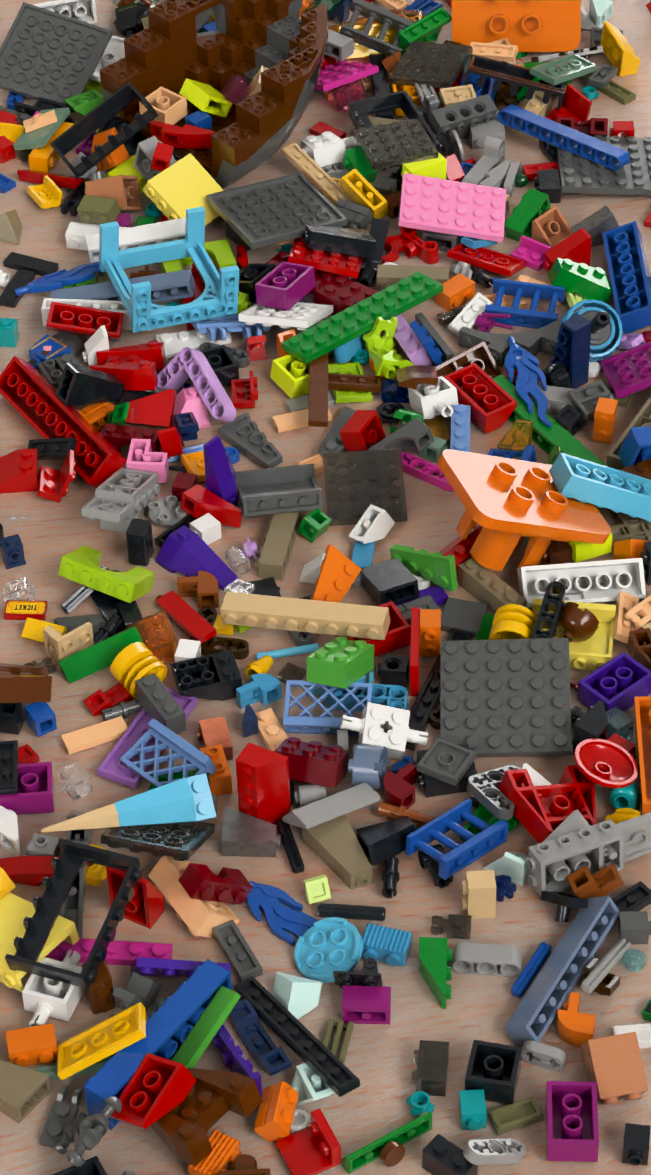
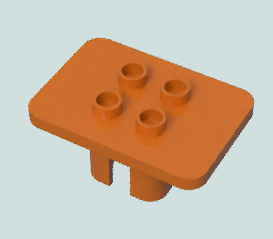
[451,0,581,52]
[437,449,611,571]

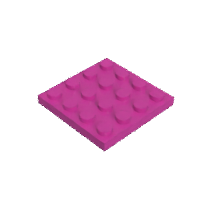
[314,59,379,92]

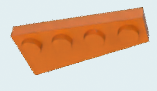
[310,544,361,603]

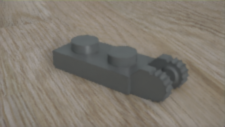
[39,1085,82,1148]

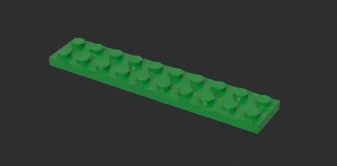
[282,271,443,364]

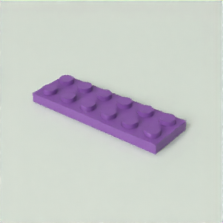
[97,687,198,789]

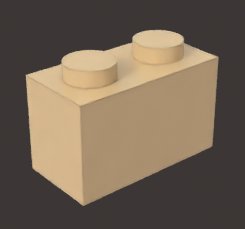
[461,870,496,919]

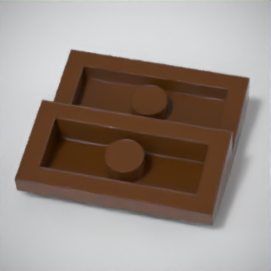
[395,365,438,390]

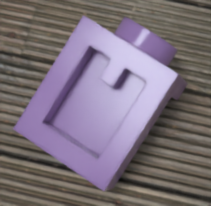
[617,333,645,350]

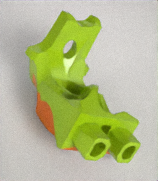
[362,317,414,379]

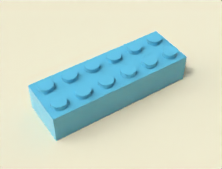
[549,452,651,523]

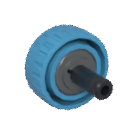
[558,299,623,362]

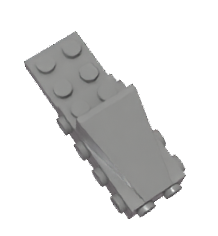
[81,467,160,533]
[527,810,651,896]

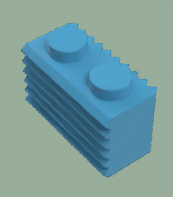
[361,923,412,966]

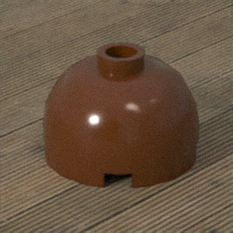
[558,602,599,642]

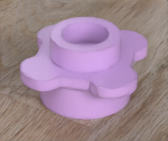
[243,537,259,560]

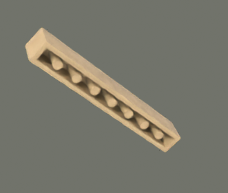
[220,591,390,640]

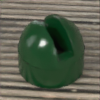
[515,173,528,187]

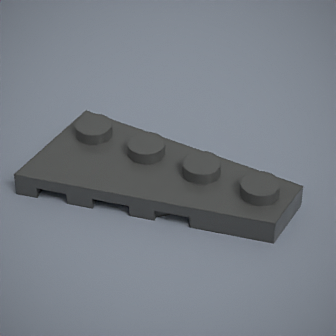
[318,406,356,460]
[218,412,283,469]

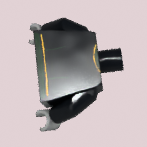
[113,2,155,39]

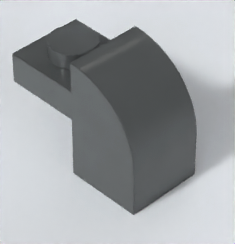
[112,972,162,1012]

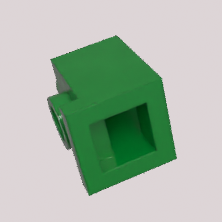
[297,509,332,543]

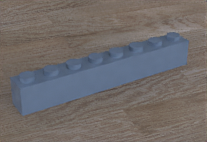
[50,269,195,303]
[504,896,620,1046]

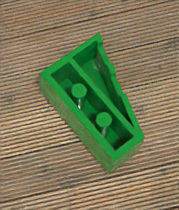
[504,188,551,242]

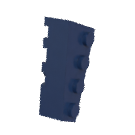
[549,314,592,389]

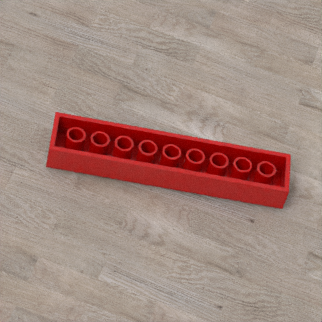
[0,356,127,488]

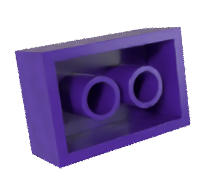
[577,652,651,722]

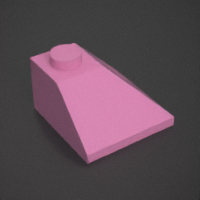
[172,387,210,428]

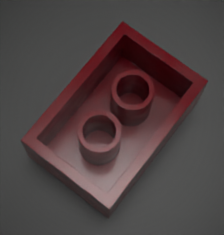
[274,737,349,788]

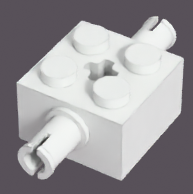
[301,131,357,167]
[408,376,459,419]
[340,702,428,760]
[22,950,85,1027]

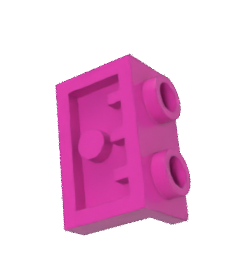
[510,235,551,271]

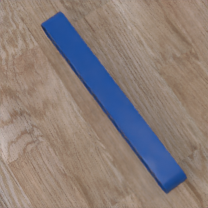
[497,104,630,170]

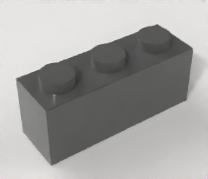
[135,673,186,734]

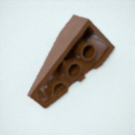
[436,341,502,379]

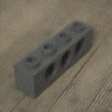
[427,94,498,137]

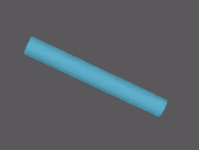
[256,643,319,660]

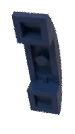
[228,998,292,1076]

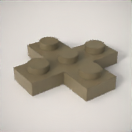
[610,512,651,546]

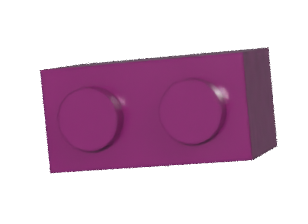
[342,985,391,1024]

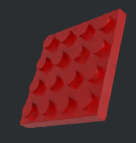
[288,237,363,279]

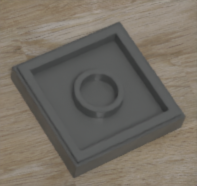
[441,597,488,637]
[416,737,476,786]

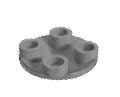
[148,495,187,526]

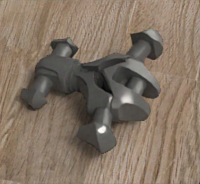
[54,1097,122,1167]

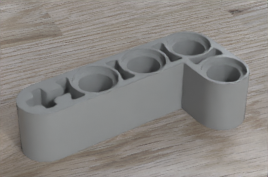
[462,136,505,185]

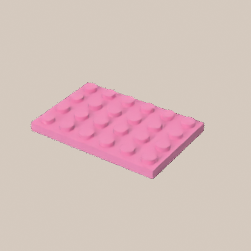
[398,173,506,242]

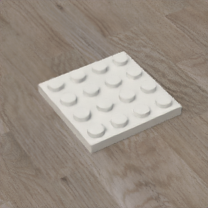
[239,302,333,330]

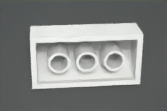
[33,0,97,24]

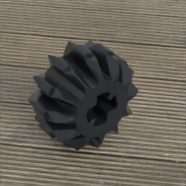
[542,362,572,388]

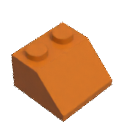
[91,127,130,172]

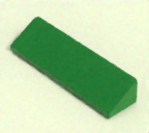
[59,626,145,683]
[341,1112,432,1174]

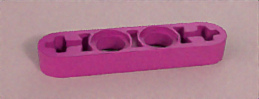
[394,452,454,492]

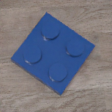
[410,320,443,366]

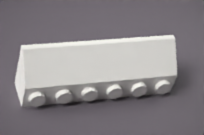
[517,558,646,608]

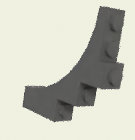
[459,314,565,367]

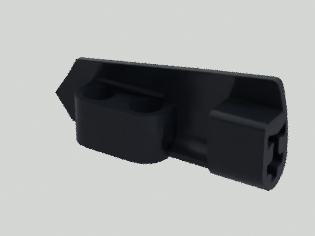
[90,570,149,643]

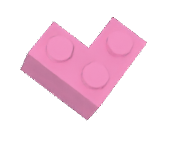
[126,439,169,483]

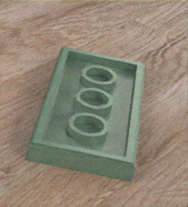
[529,53,597,86]
[13,107,71,151]

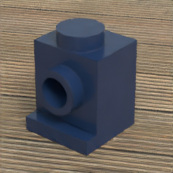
[0,534,26,569]

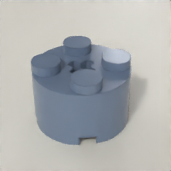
[348,744,389,790]

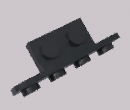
[14,97,75,124]

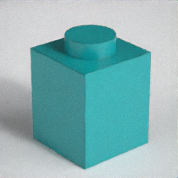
[0,318,20,348]
[459,1089,487,1130]

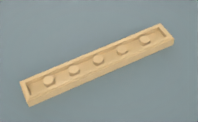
[281,142,355,206]

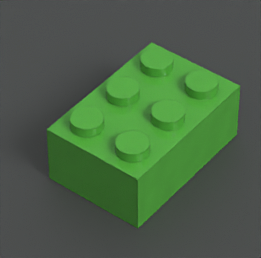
[307,636,374,689]

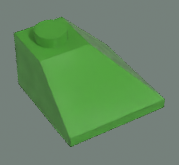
[64,89,104,116]

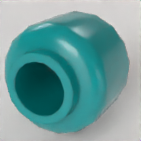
[609,782,640,810]

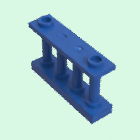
[485,278,565,329]
[405,798,509,880]

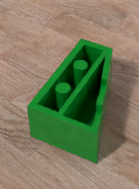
[548,257,613,303]

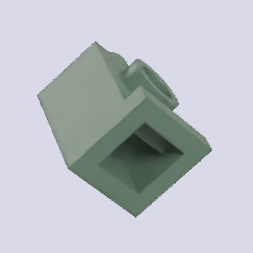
[419,432,450,463]

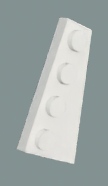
[156,330,231,362]

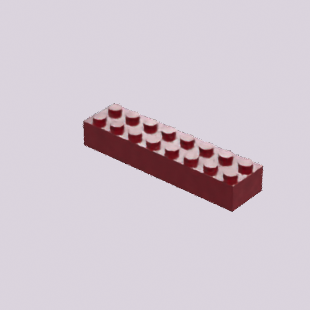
[265,250,379,316]

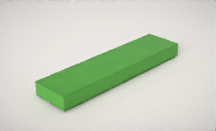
[172,986,241,1068]

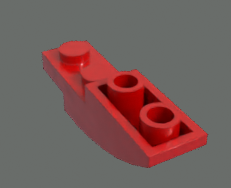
[150,120,215,149]

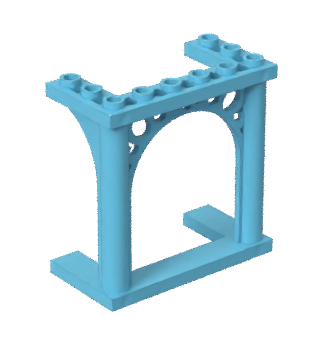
[99,207,240,333]

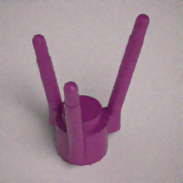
[475,312,514,333]

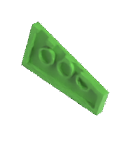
[390,544,458,592]

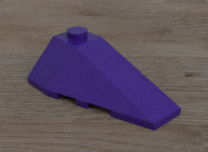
[203,436,238,507]
[155,525,239,591]

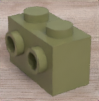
[77,195,120,224]

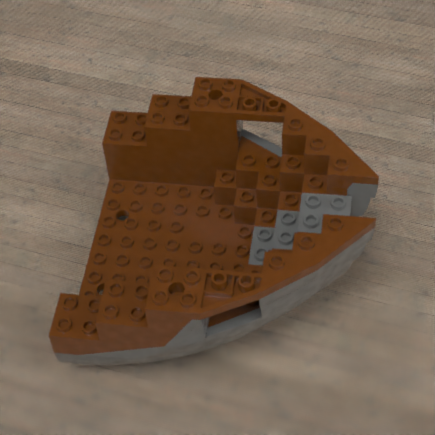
[100,0,328,189]

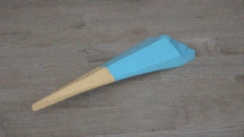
[40,773,217,833]

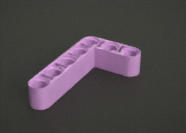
[157,347,236,423]

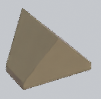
[0,210,22,245]

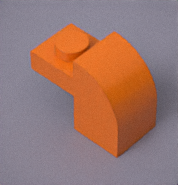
[556,992,596,1047]

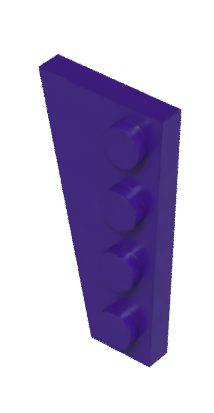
[130,957,231,978]
[211,1024,262,1109]

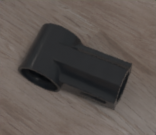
[356,259,382,288]
[418,844,453,888]

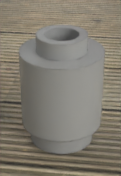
[294,784,326,807]

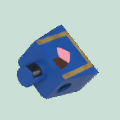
[28,334,71,370]

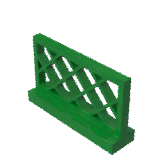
[397,7,452,59]

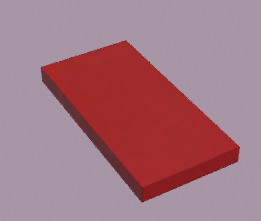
[447,243,526,277]
[410,607,420,696]

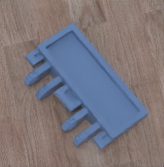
[190,314,270,341]

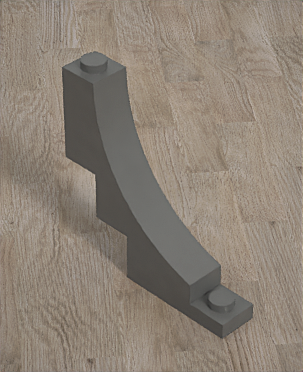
[59,810,92,938]

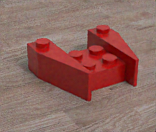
[89,340,167,391]
[499,765,597,844]

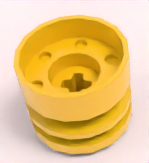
[488,604,537,640]
[110,642,167,699]

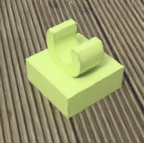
[303,874,331,904]

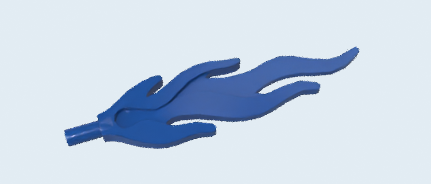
[14,262,101,296]
[505,336,552,428]
[247,881,354,972]

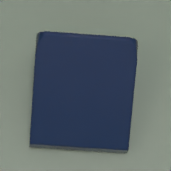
[242,705,258,738]

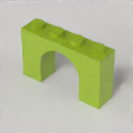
[159,239,237,273]
[58,545,155,603]

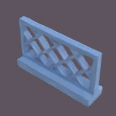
[283,680,372,736]
[120,718,217,788]

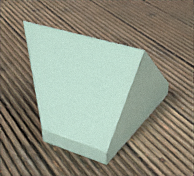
[589,0,613,28]
[484,852,529,886]
[272,972,323,1019]
[291,1063,336,1106]

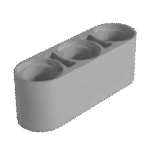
[453,942,522,977]

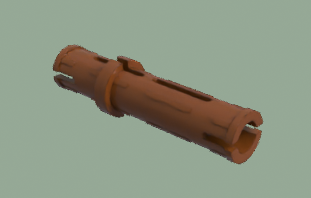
[378,801,435,827]

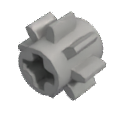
[450,261,473,279]

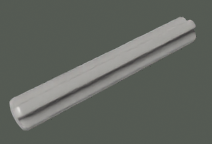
[580,938,631,994]

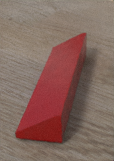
[17,170,84,189]

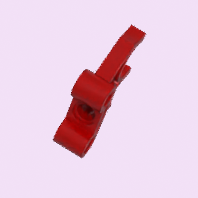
[381,227,439,265]

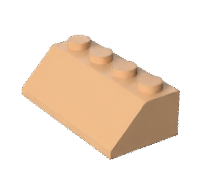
[148,855,240,938]

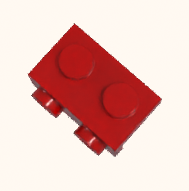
[231,370,258,409]

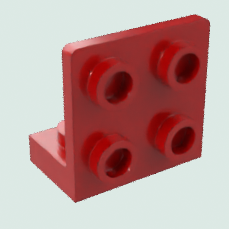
[549,84,592,121]
[37,450,76,503]
[276,1108,341,1175]

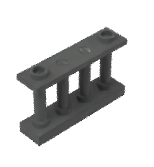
[339,0,413,56]

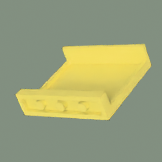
[143,153,224,227]
[532,599,616,671]
[0,893,80,992]

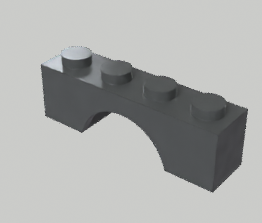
[354,416,435,484]

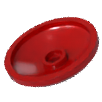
[574,738,638,789]

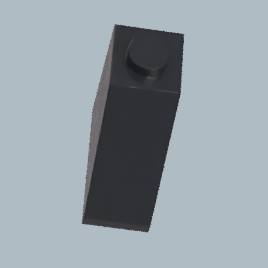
[356,817,418,866]

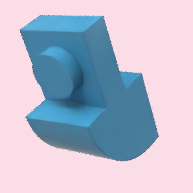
[236,673,282,709]

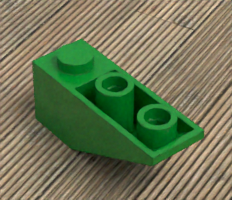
[419,937,452,1009]

